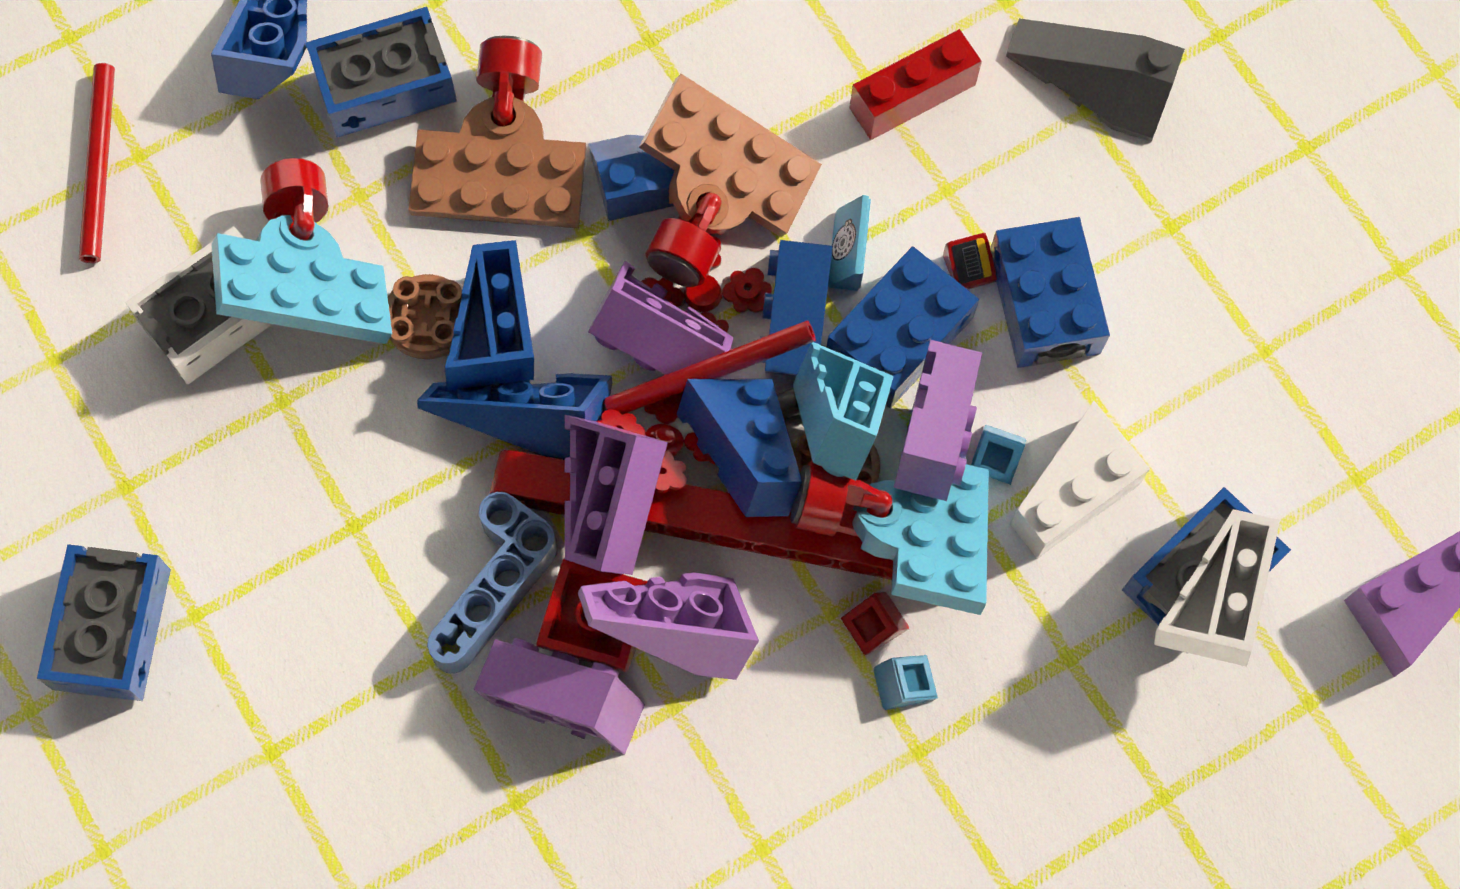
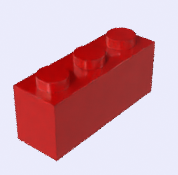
[849,29,982,140]

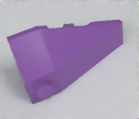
[578,572,759,680]

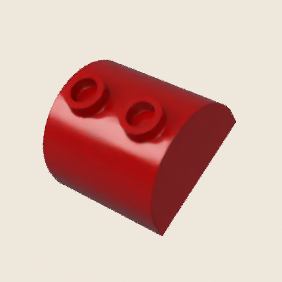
[536,558,648,672]

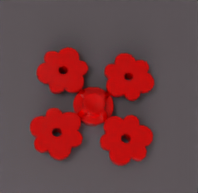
[641,236,772,333]
[596,392,716,493]

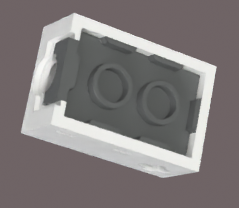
[125,226,272,385]

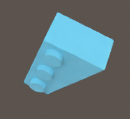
[793,342,894,481]

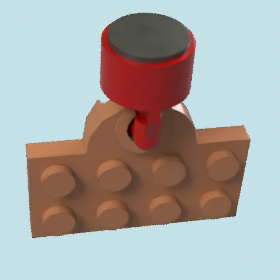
[409,35,587,228]
[639,74,822,287]

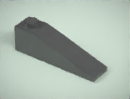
[1006,18,1185,142]

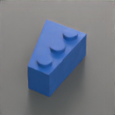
[445,240,534,390]
[760,240,833,376]
[676,379,802,517]

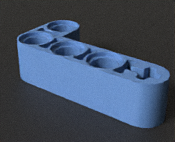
[427,492,557,673]

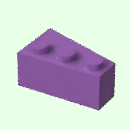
[565,415,668,575]

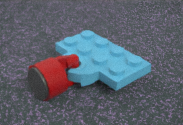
[211,158,392,344]
[790,460,989,615]

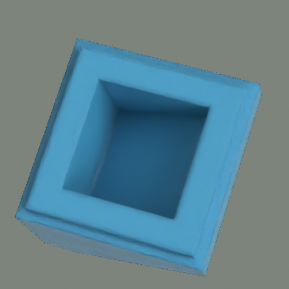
[971,425,1026,485]
[874,655,938,710]

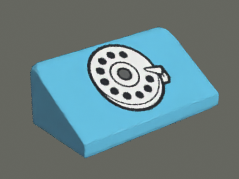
[828,195,871,291]

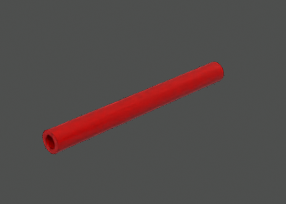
[79,63,115,263]
[605,320,816,415]

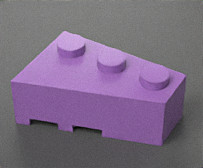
[588,261,733,375]
[894,340,982,501]
[1344,531,1460,677]
[474,638,645,755]

